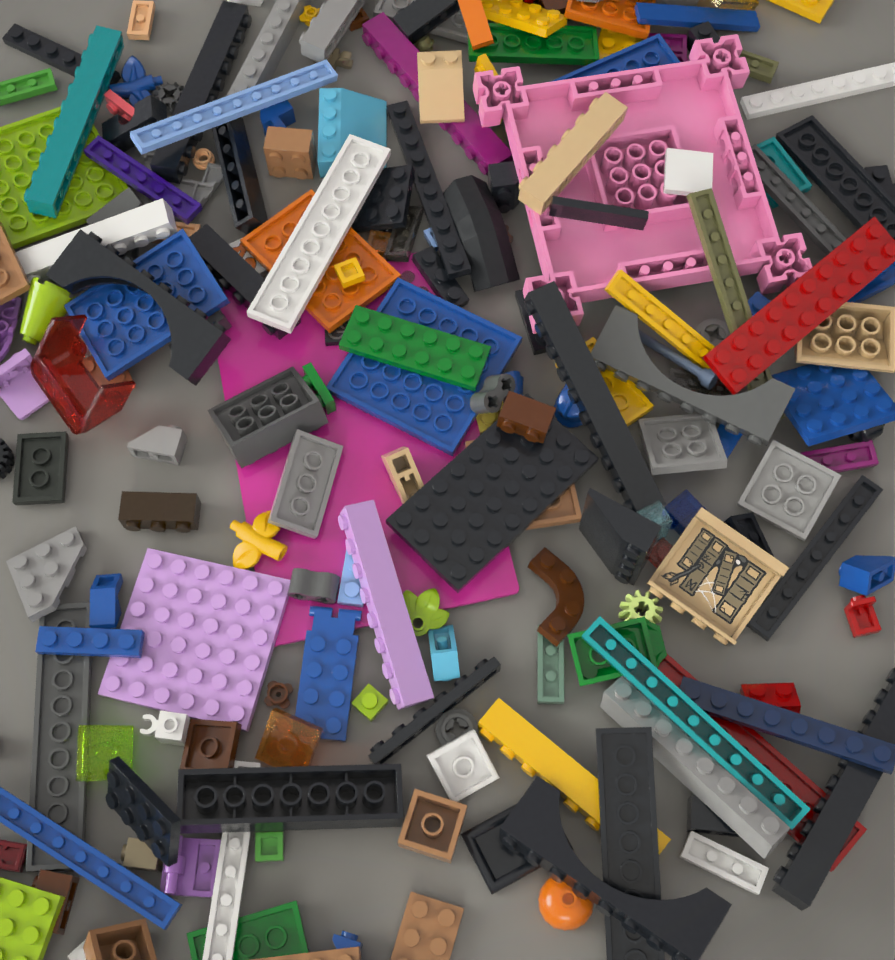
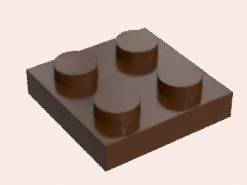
[180,719,242,769]

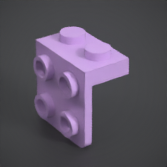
[0,348,59,420]

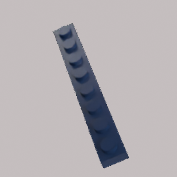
[679,676,895,775]

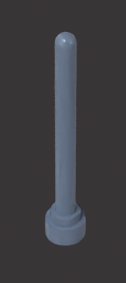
[639,330,719,390]

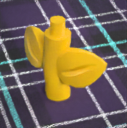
[230,510,288,570]

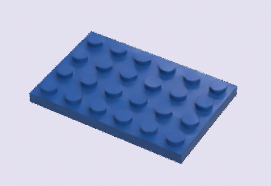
[64,229,230,381]

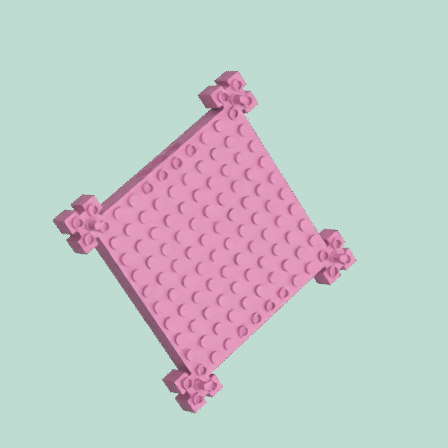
[473,34,812,334]

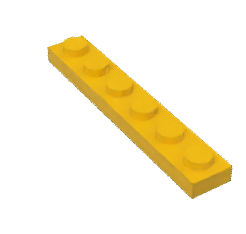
[604,270,715,369]

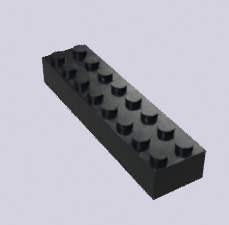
[176,764,404,834]

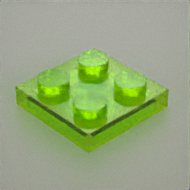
[75,725,134,781]

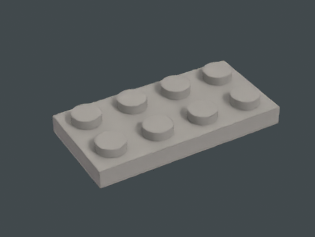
[267,429,343,539]

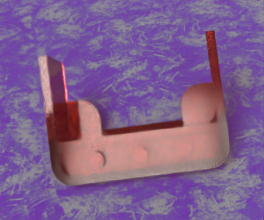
[30,314,136,435]

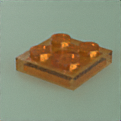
[255,707,323,767]

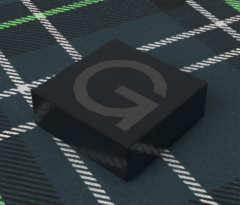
[325,321,348,346]

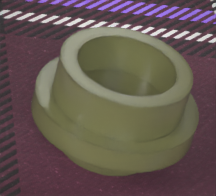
[414,35,435,52]

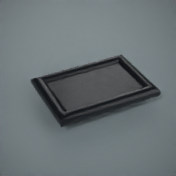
[461,804,574,895]

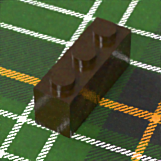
[118,491,201,533]

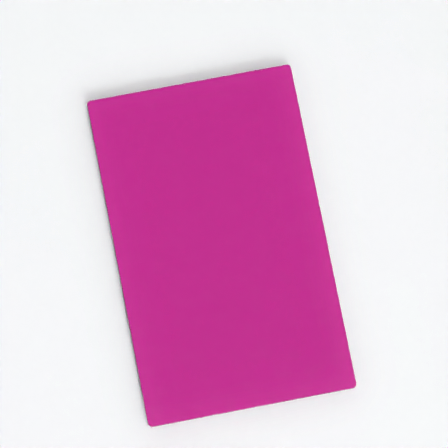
[218,252,519,647]

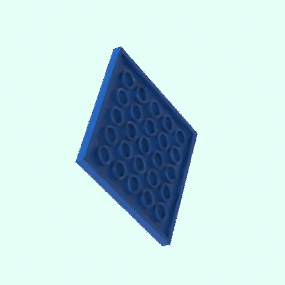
[326,278,522,456]

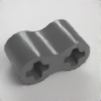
[470,373,516,414]
[287,568,340,604]

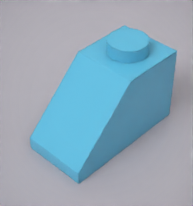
[428,625,460,681]

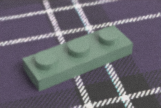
[537,625,564,704]

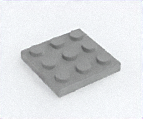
[638,413,728,475]
[737,440,841,541]

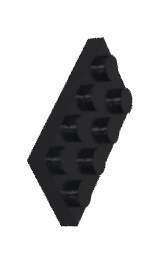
[106,756,181,867]

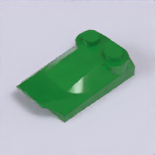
[567,616,667,687]

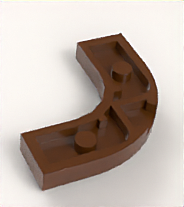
[528,547,584,647]

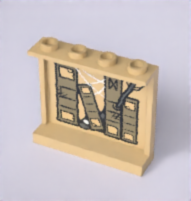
[646,507,789,646]

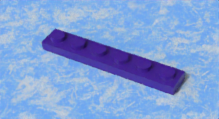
[83,135,203,225]

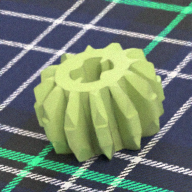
[618,590,663,624]

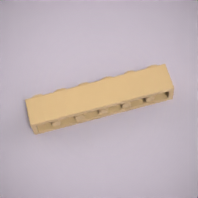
[518,92,628,215]

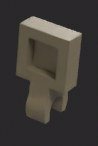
[313,48,353,70]

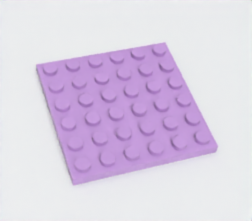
[98,548,290,732]

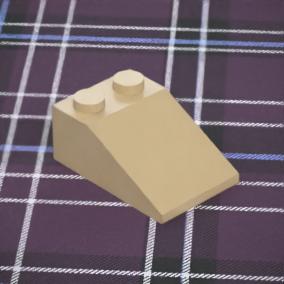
[417,50,465,124]

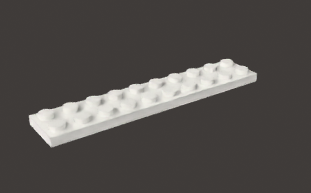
[247,134,391,334]

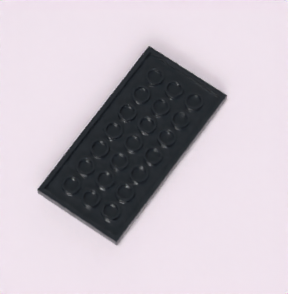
[386,393,599,593]

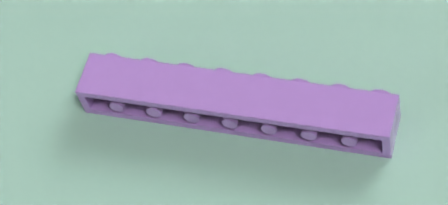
[338,500,434,710]

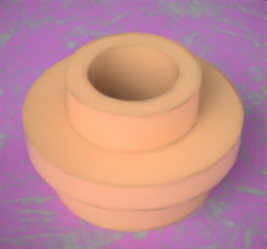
[192,148,215,170]

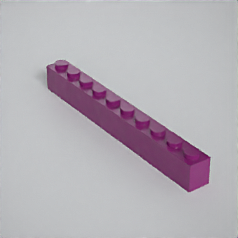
[362,12,513,176]

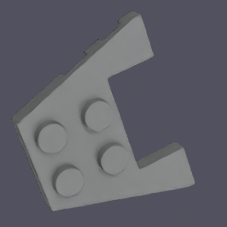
[144,152,224,222]

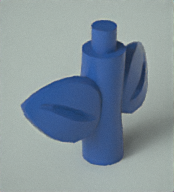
[109,55,163,107]

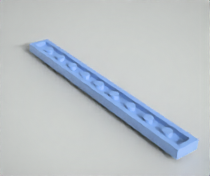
[130,59,338,155]

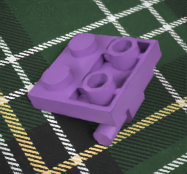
[160,835,221,898]

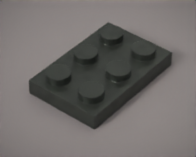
[12,431,69,506]

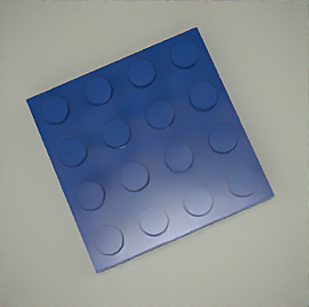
[771,364,895,447]

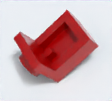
[844,595,882,638]

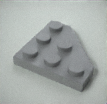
[6,526,87,622]

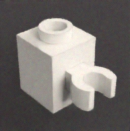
[140,711,191,746]

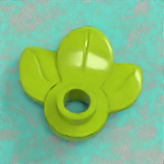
[403,588,450,637]

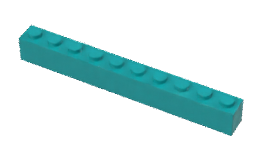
[24,25,124,218]
[582,616,810,830]

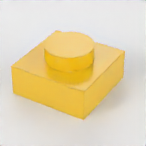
[334,257,365,288]

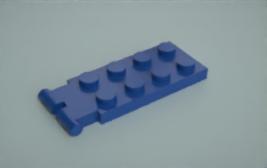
[292,606,362,742]

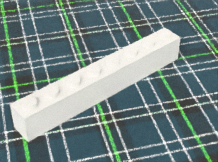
[16,198,178,283]

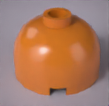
[538,877,594,931]

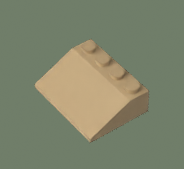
[794,302,895,373]

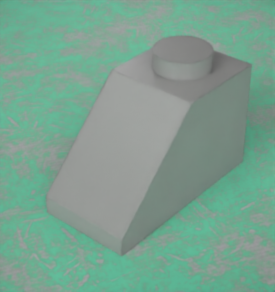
[127,425,187,465]

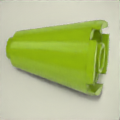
[20,277,76,346]

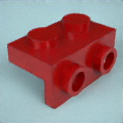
[740,682,801,714]

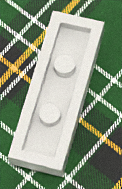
[679,831,769,895]

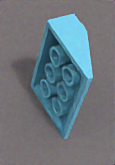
[317,88,387,178]

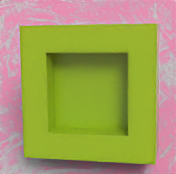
[351,683,389,722]

